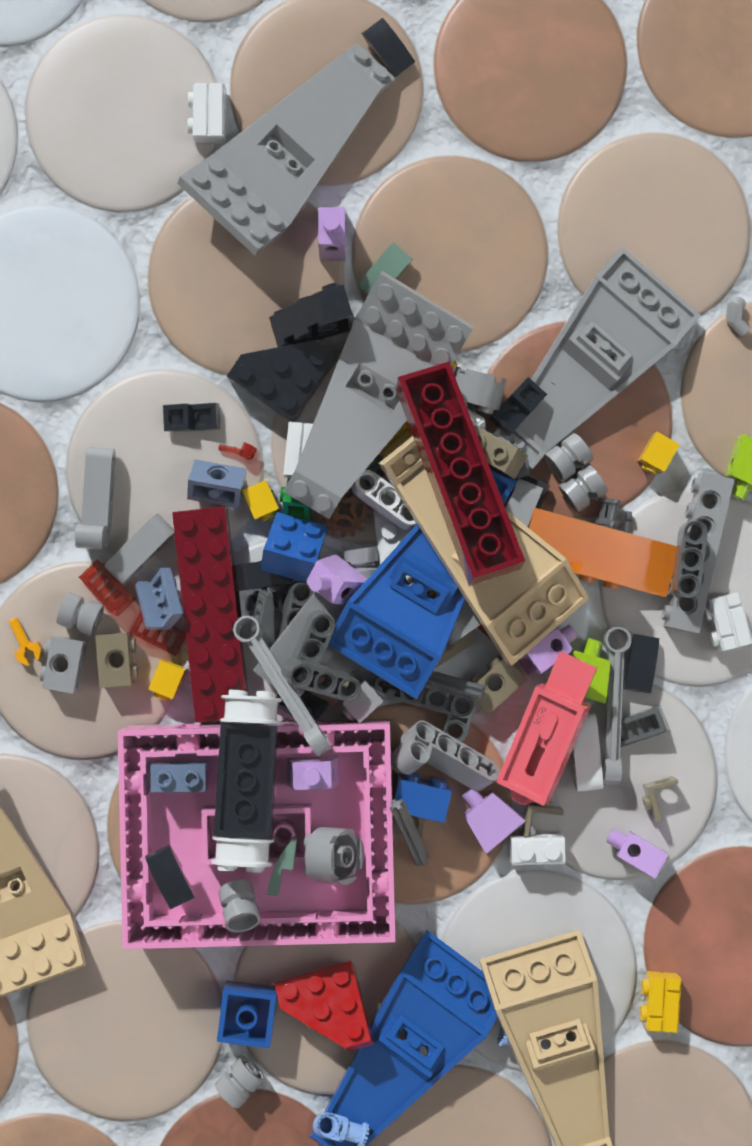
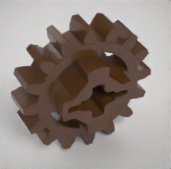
[317,487,373,538]

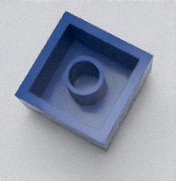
[260,512,328,583]
[392,772,452,823]
[217,981,277,1049]

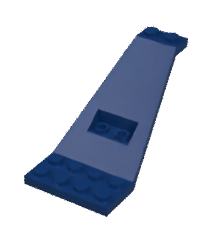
[328,465,517,699]
[309,930,498,1146]

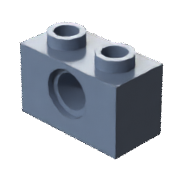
[187,459,246,509]
[151,761,208,792]

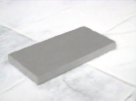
[253,592,345,697]

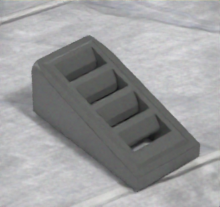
[249,590,276,647]
[620,705,669,748]

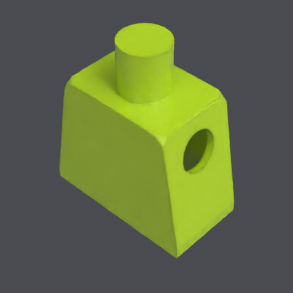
[726,434,752,501]
[569,638,610,703]

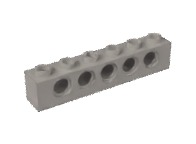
[662,472,735,634]

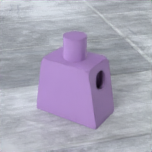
[318,207,346,260]
[307,555,367,604]
[518,624,578,676]
[287,757,339,790]
[462,788,525,854]
[606,828,668,878]

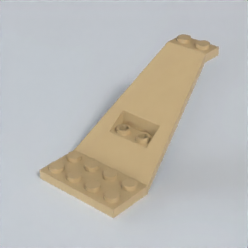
[379,436,590,666]
[0,806,87,998]
[479,929,613,1146]

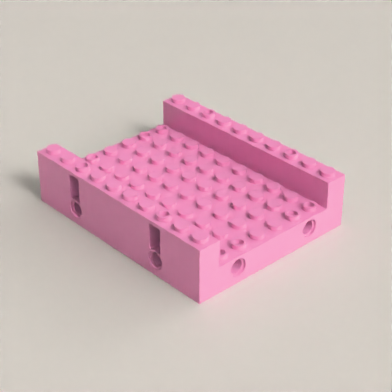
[118,719,395,949]

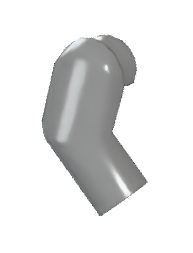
[726,297,751,337]

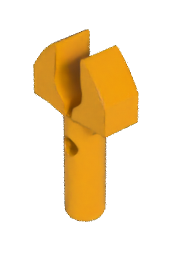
[8,618,43,666]

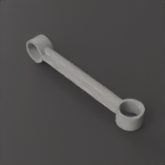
[233,616,332,757]
[602,627,631,785]

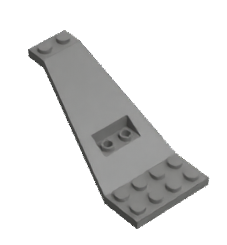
[177,43,396,256]
[493,247,701,471]
[283,271,474,519]

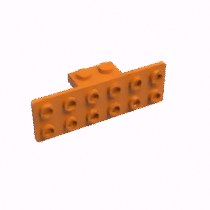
[528,508,676,597]

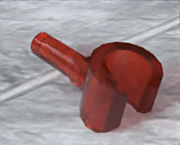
[218,442,257,460]

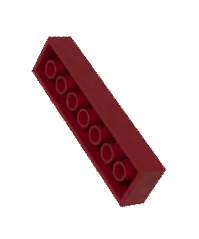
[395,361,525,586]
[172,506,249,723]

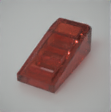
[79,559,136,616]
[128,608,186,656]

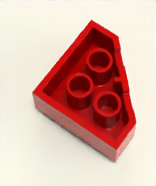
[274,961,374,1052]

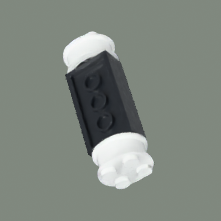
[211,690,282,873]

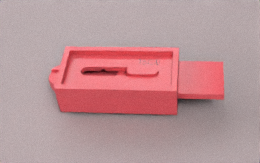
[496,651,597,806]

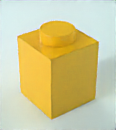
[637,432,680,475]
[242,480,280,523]
[148,659,188,701]

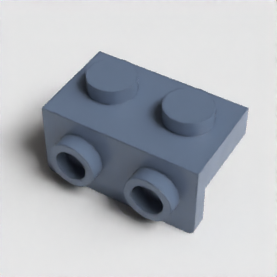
[135,568,183,630]

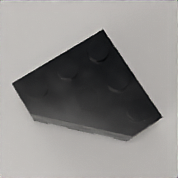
[269,283,353,347]
[226,340,337,422]

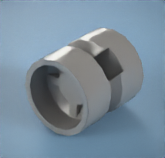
[544,433,594,482]
[558,464,608,513]
[343,547,379,579]
[56,592,104,637]
[218,879,261,932]
[215,1056,265,1108]

